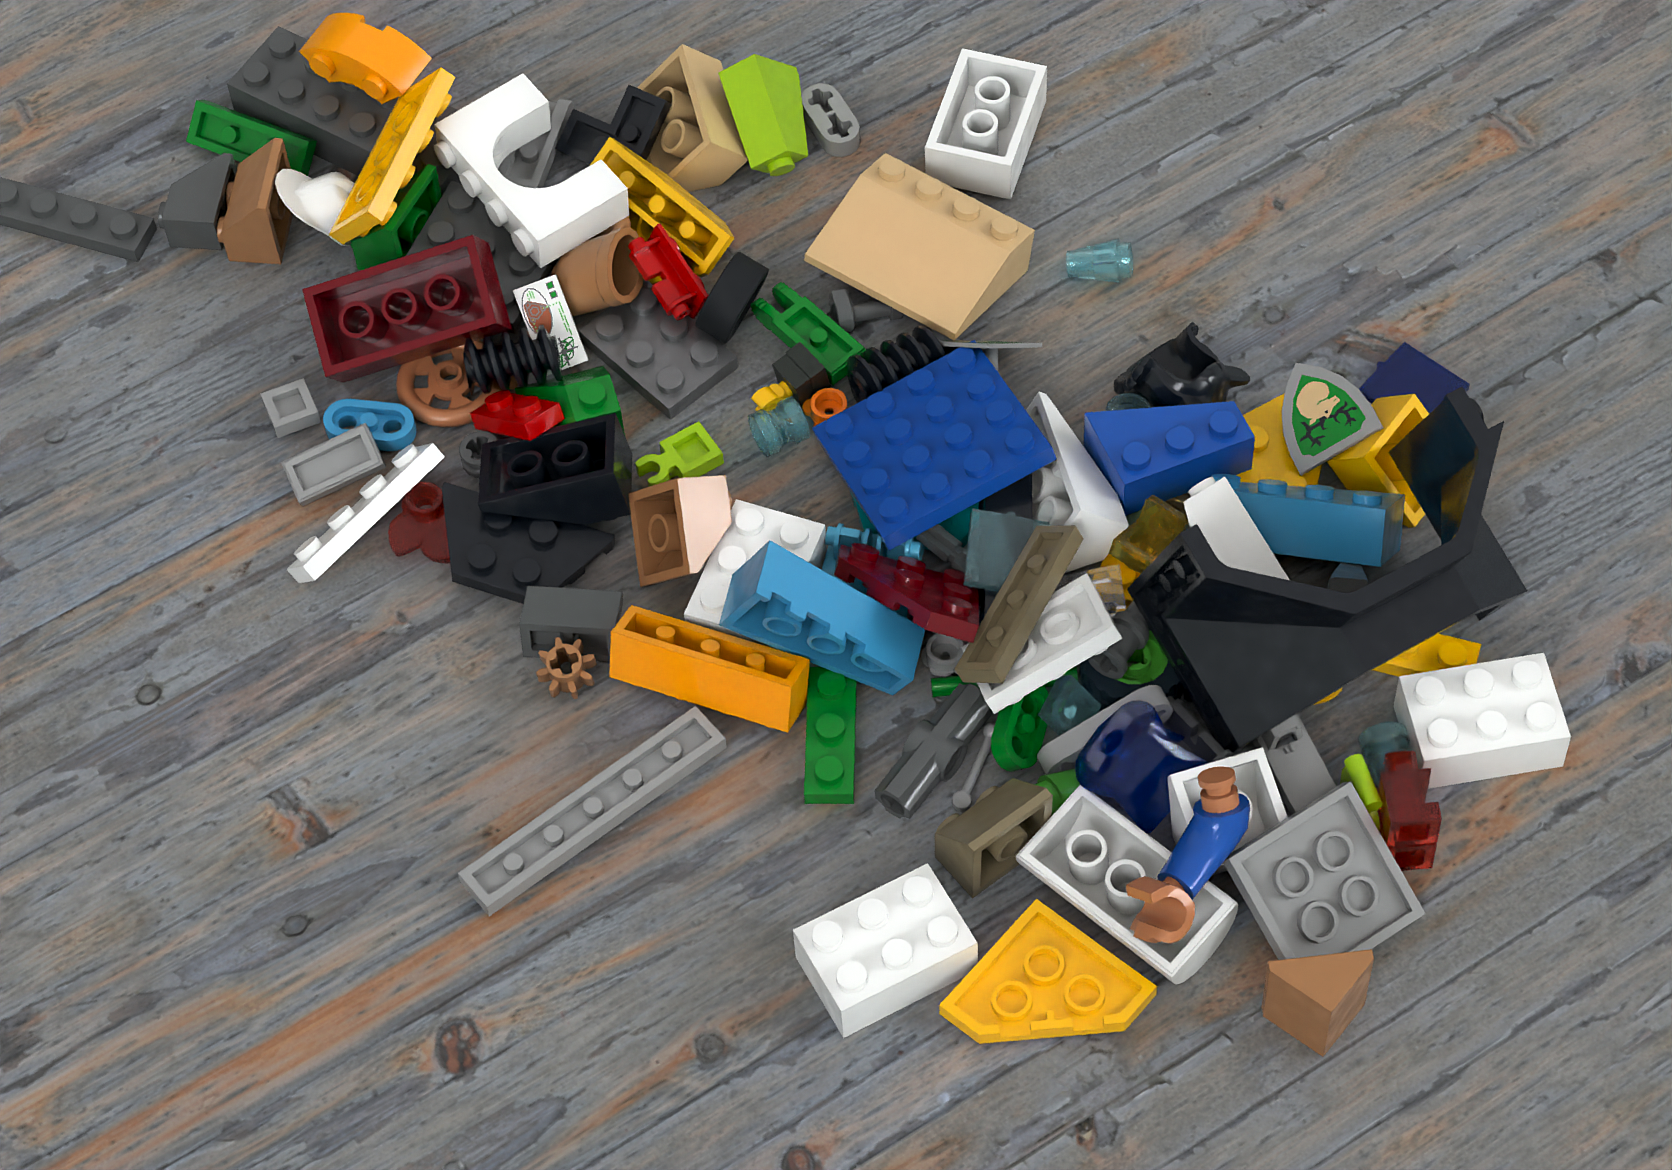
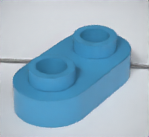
[323,399,417,451]

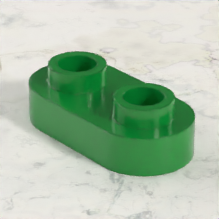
[991,685,1051,772]

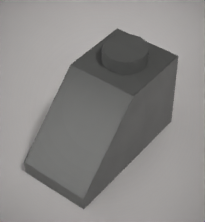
[158,153,237,250]

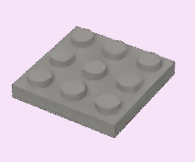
[1223,781,1426,960]

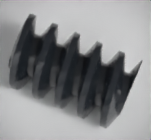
[463,325,563,396]
[847,325,946,403]

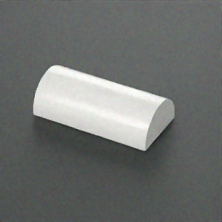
[1015,784,1238,984]

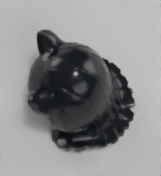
[1114,322,1250,407]

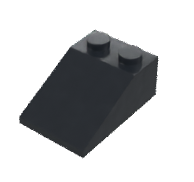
[478,413,632,525]

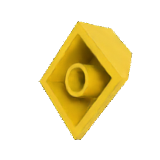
[1326,394,1429,528]

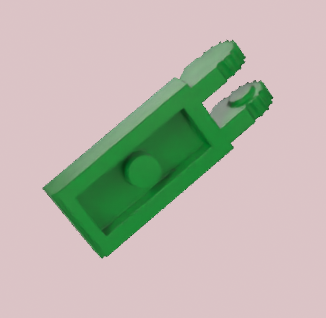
[750,282,866,385]

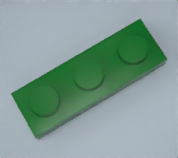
[186,100,317,176]
[804,667,857,804]

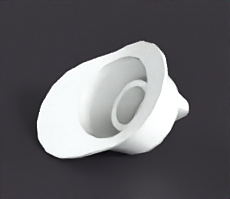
[275,169,355,246]

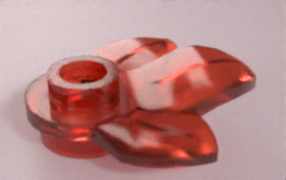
[388,482,450,564]

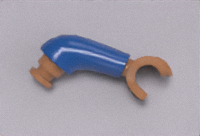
[1126,766,1250,944]

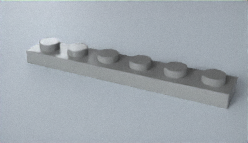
[458,706,727,917]

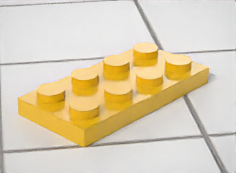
[329,67,455,245]

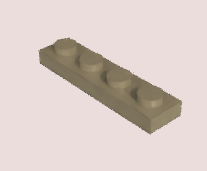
[955,525,1084,684]

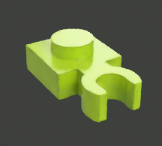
[635,421,724,487]

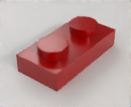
[470,390,565,441]

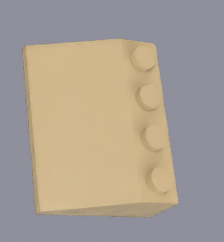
[804,153,1035,340]

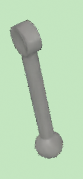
[952,722,996,812]

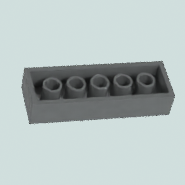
[227,26,461,195]

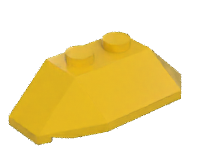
[590,137,734,284]

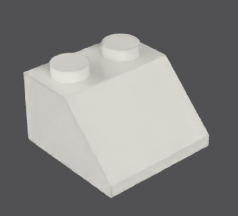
[1167,747,1288,875]

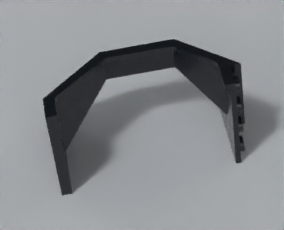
[1127,386,1527,754]

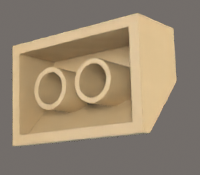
[637,44,748,192]

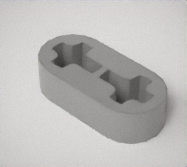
[801,83,860,157]

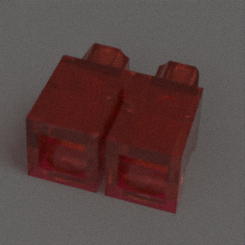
[1377,750,1442,871]

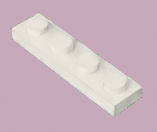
[287,443,445,583]

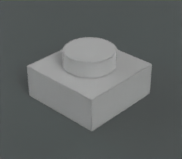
[260,378,321,438]

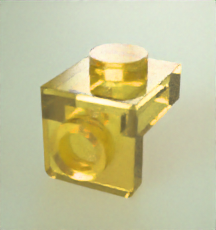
[1108,495,1189,574]

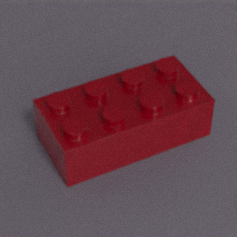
[302,235,512,383]

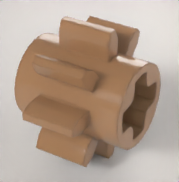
[536,637,597,699]

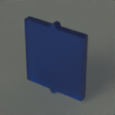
[1359,342,1470,414]

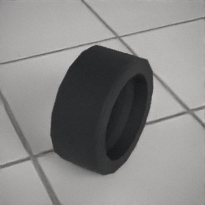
[695,252,769,343]

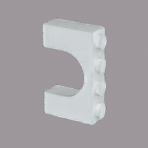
[434,74,629,268]

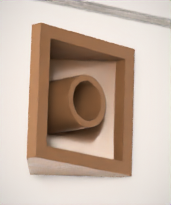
[1261,949,1374,1057]

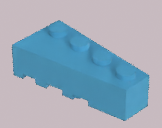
[1212,474,1405,567]
[719,540,925,695]

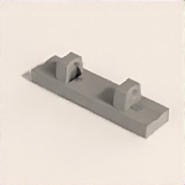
[1253,714,1336,815]

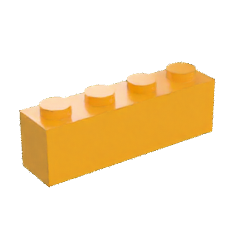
[609,605,810,733]

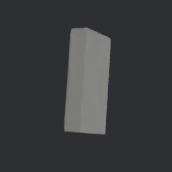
[281,423,386,507]

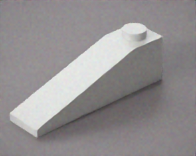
[1026,392,1129,573]

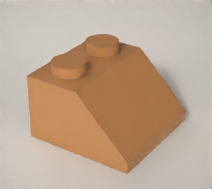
[217,138,293,264]
[628,475,732,587]

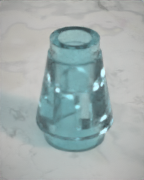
[1066,238,1133,283]

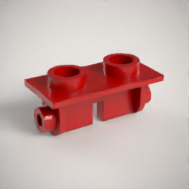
[628,223,709,321]

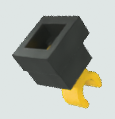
[751,342,831,422]

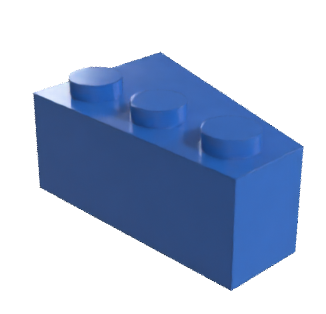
[1083,401,1255,516]

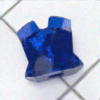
[1075,700,1208,834]

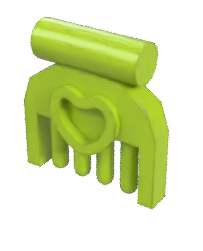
[1340,754,1383,832]

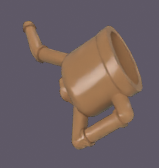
[509,217,644,390]

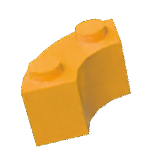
[299,13,432,104]

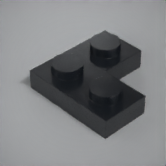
[555,85,672,165]

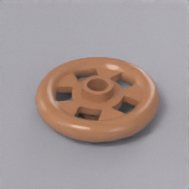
[396,340,502,427]

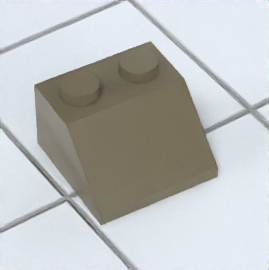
[935,778,1053,898]

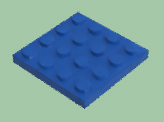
[812,340,1057,551]

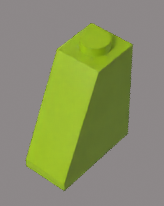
[718,54,808,176]

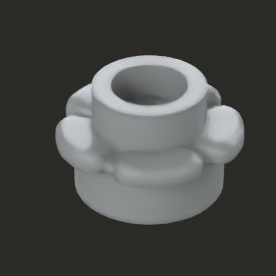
[921,633,966,677]

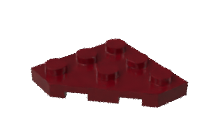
[834,543,979,643]

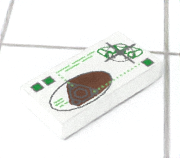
[513,274,589,376]

